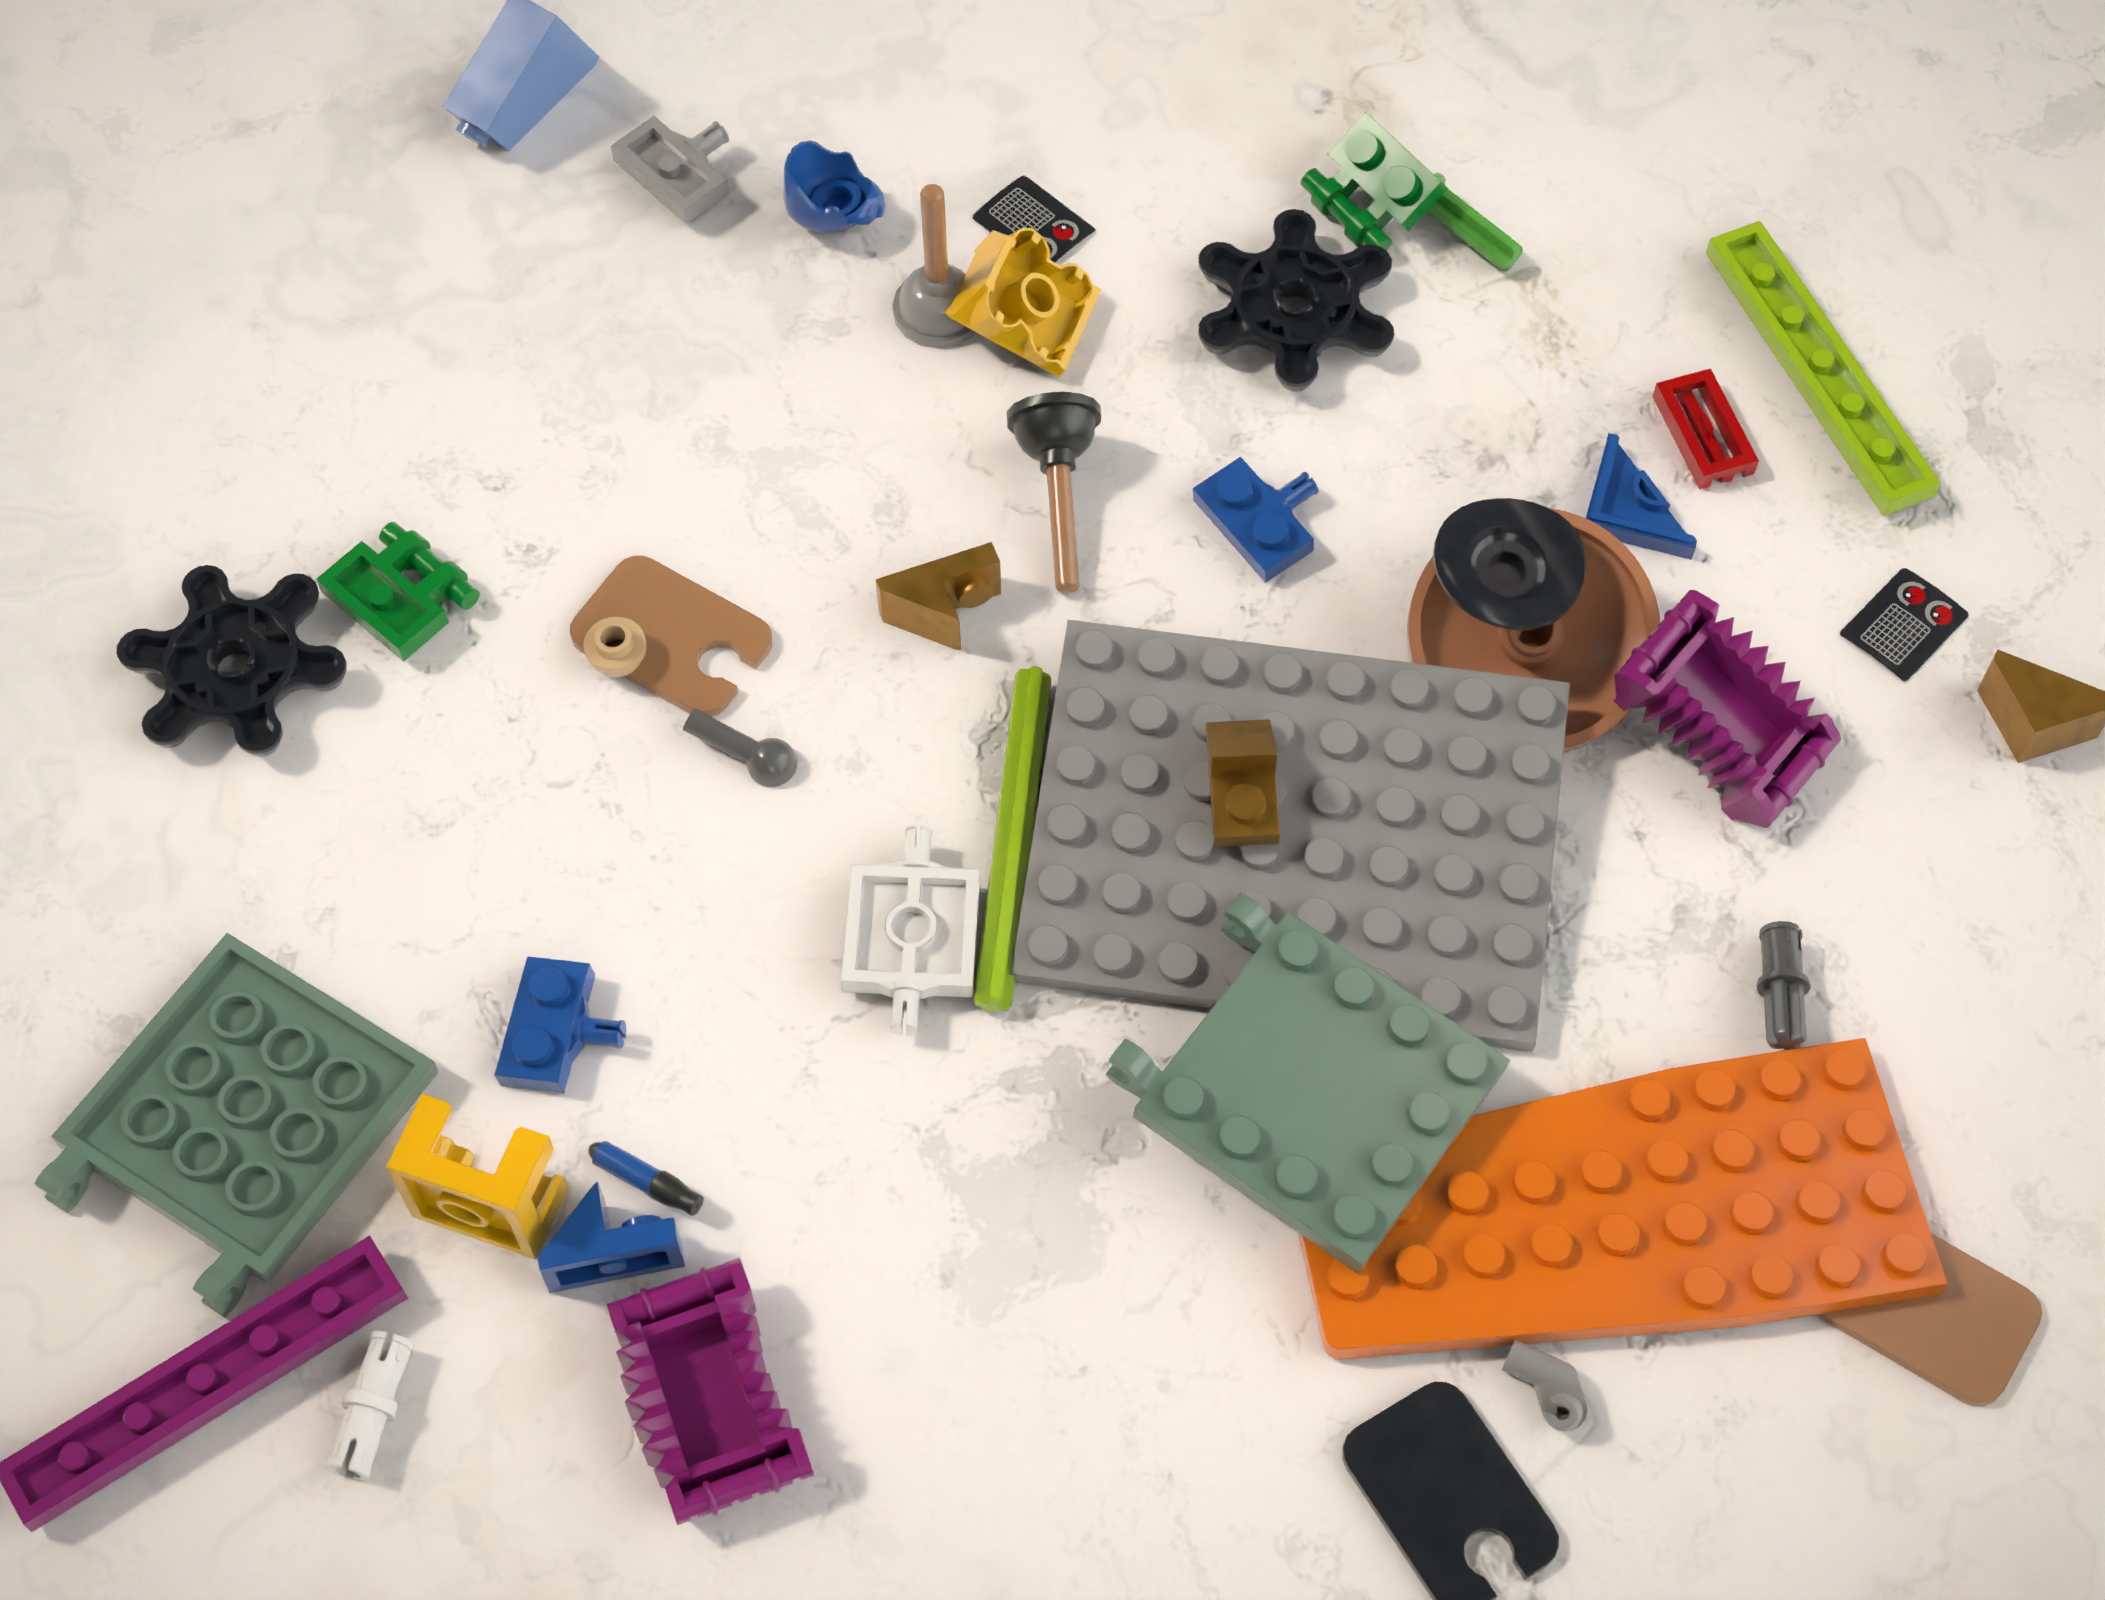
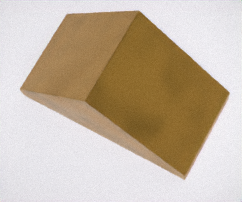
[1977,649,2105,763]

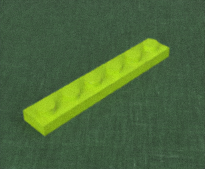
[1706,221,1941,516]

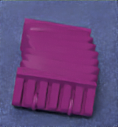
[1613,590,1841,828]
[607,1258,814,1526]

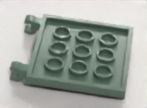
[1106,893,1510,1274]
[34,933,439,1317]

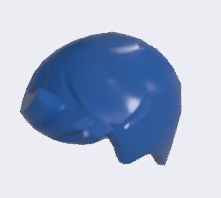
[783,140,885,233]

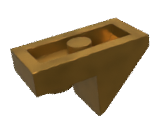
[875,542,1001,650]
[1206,719,1280,847]

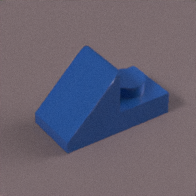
[538,1182,685,1293]

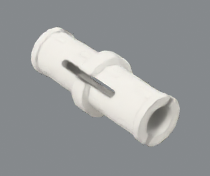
[325,1331,415,1481]

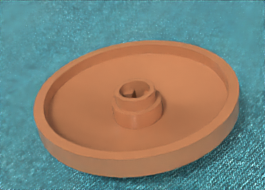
[1407,508,1660,753]

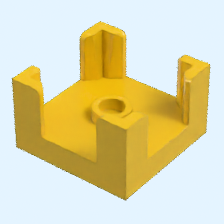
[386,1093,569,1260]

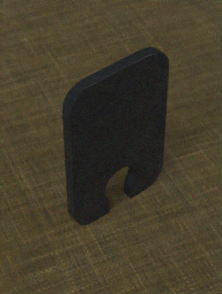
[1342,1382,1559,1600]

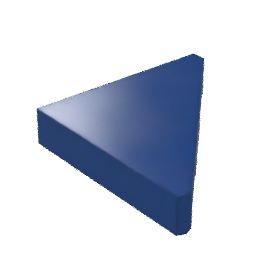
[1586,433,1697,560]

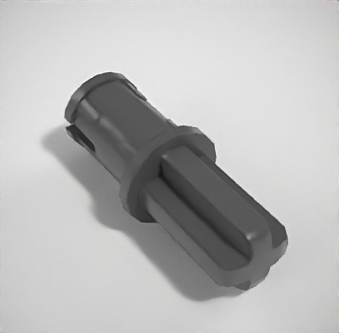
[1756,921,1811,1050]

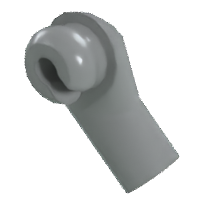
[1502,1339,1588,1431]

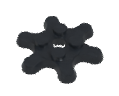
[1198,209,1394,392]
[116,565,347,757]

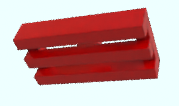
[1652,368,1759,490]

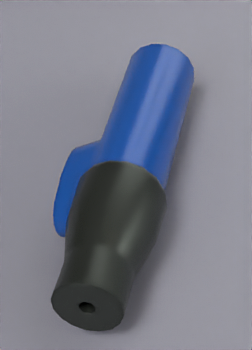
[588,1141,704,1216]

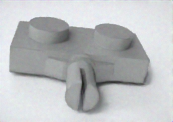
[611,116,729,225]

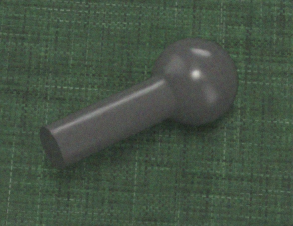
[683,708,797,787]

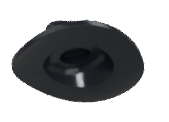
[1433,498,1586,630]

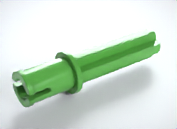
[1427,173,1523,271]

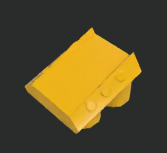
[944,227,1102,377]

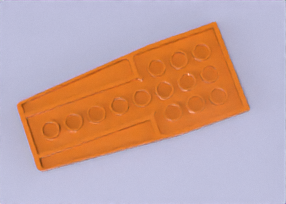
[1298,1038,1948,1359]

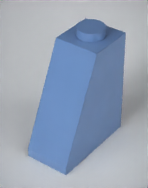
[443,0,600,151]

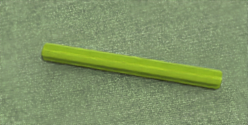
[974,666,1052,1013]

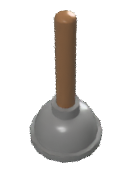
[892,184,975,348]

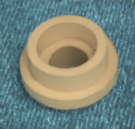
[583,617,647,677]

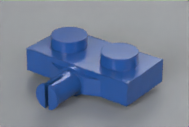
[1192,456,1319,583]
[494,956,627,1093]

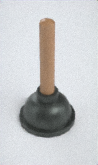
[1007,392,1101,594]

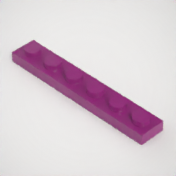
[0,1235,408,1532]

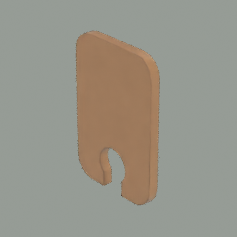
[570,555,772,717]
[1817,1233,2042,1407]

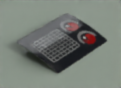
[973,176,1095,263]
[1840,568,1969,682]

